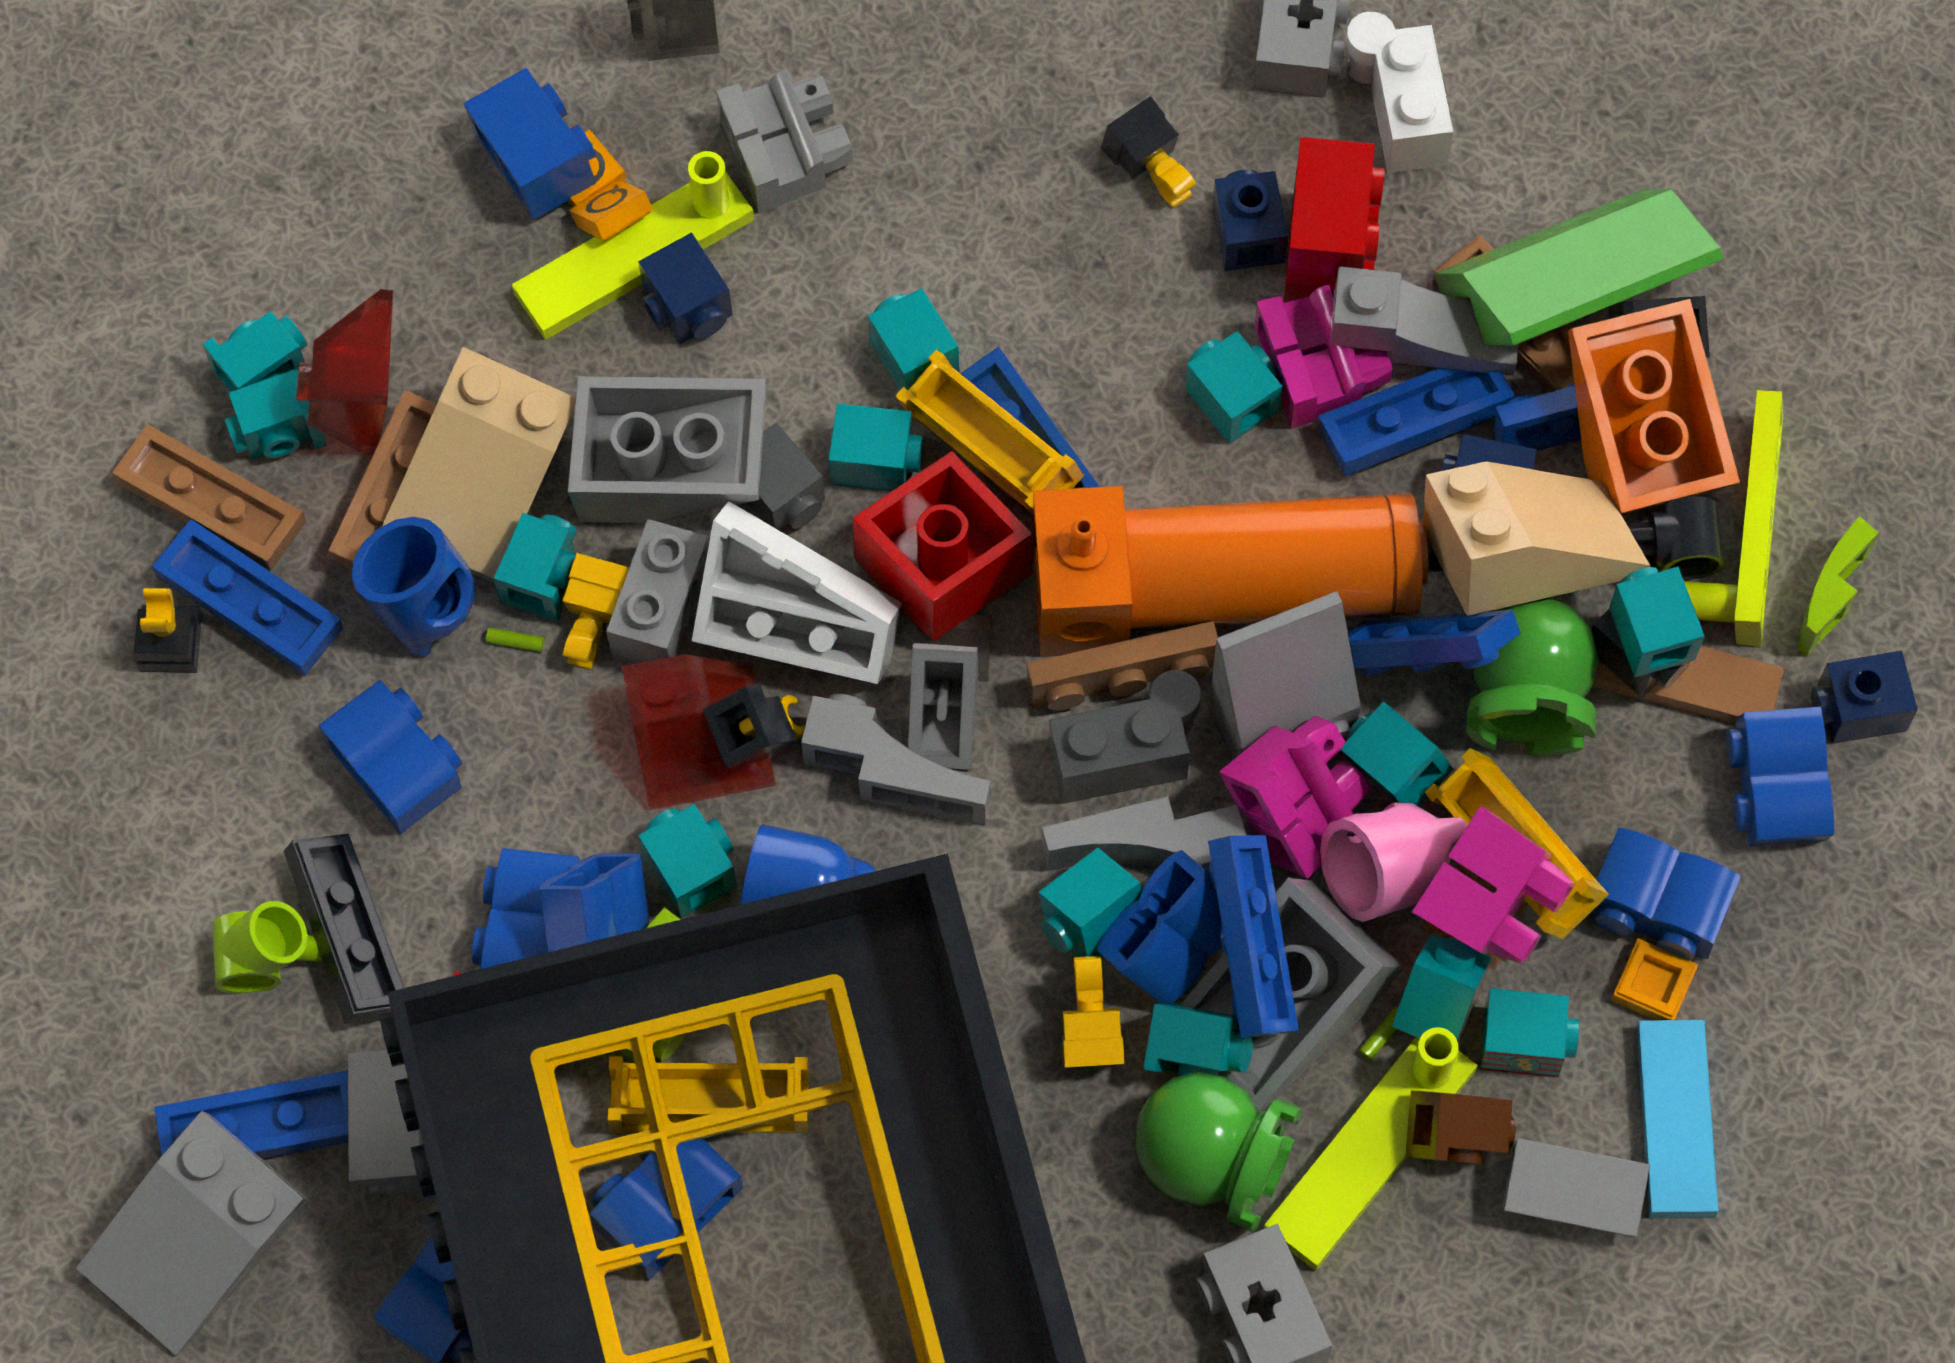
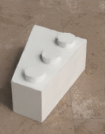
[692,501,902,684]

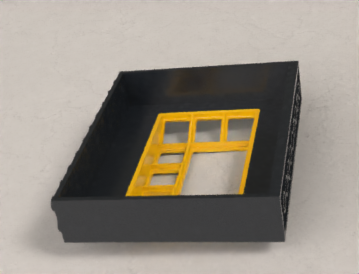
[379,853,1086,1363]

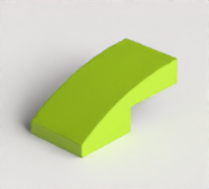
[1797,516,1879,656]

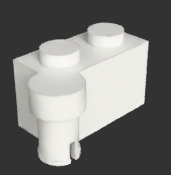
[1346,11,1453,173]

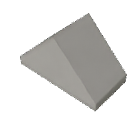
[908,643,978,770]

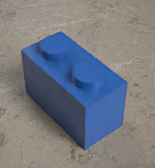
[463,67,596,221]

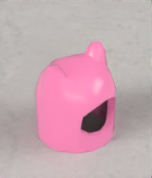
[1320,803,1467,922]

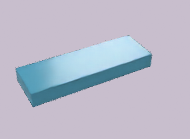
[1636,1020,1719,1218]

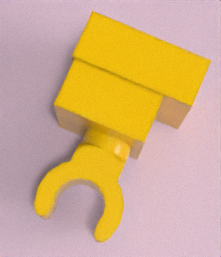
[563,553,630,670]
[1061,956,1125,1068]

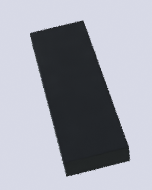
[283,833,405,1024]

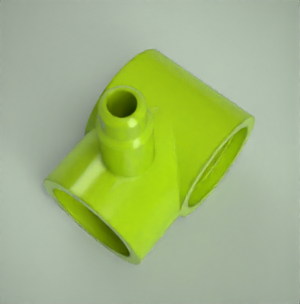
[212,901,322,994]

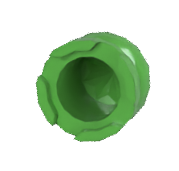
[1466,598,1599,756]
[1134,1072,1302,1233]

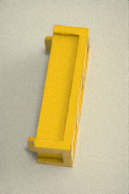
[895,349,1084,515]
[1425,748,1609,939]
[608,1056,809,1133]

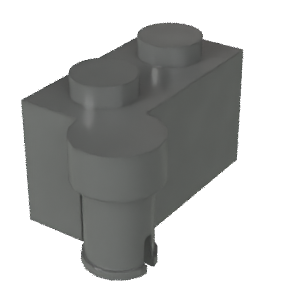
[1049,670,1201,804]

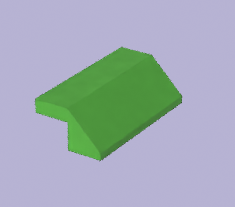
[1434,189,1724,346]

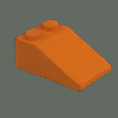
[1568,299,1740,516]

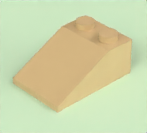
[382,347,576,583]
[1423,461,1650,616]

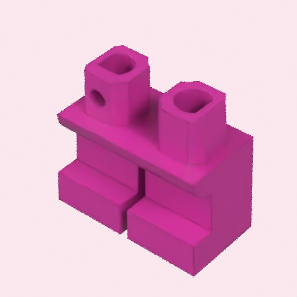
[1254,284,1393,429]
[1219,716,1371,879]
[1412,806,1575,964]

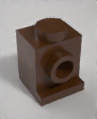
[1405,1090,1516,1164]

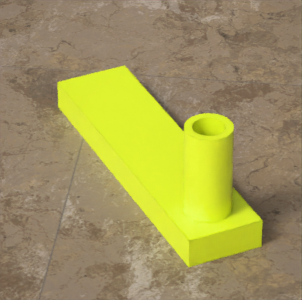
[512,151,754,340]
[1684,390,1783,647]
[1264,1027,1478,1271]

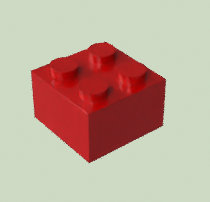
[1283,137,1385,302]
[853,451,1032,642]

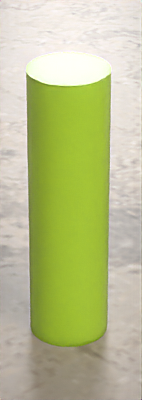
[486,627,545,653]
[1358,1007,1398,1061]

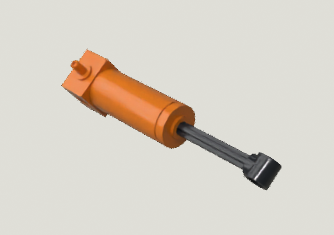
[1032,486,1726,657]

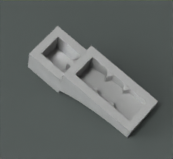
[1329,267,1518,376]
[801,694,991,826]
[1042,796,1246,871]

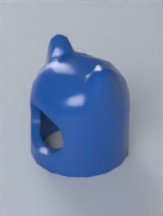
[351,517,476,657]
[740,824,875,905]

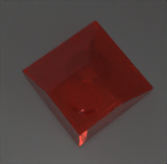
[296,289,393,455]
[622,654,776,810]

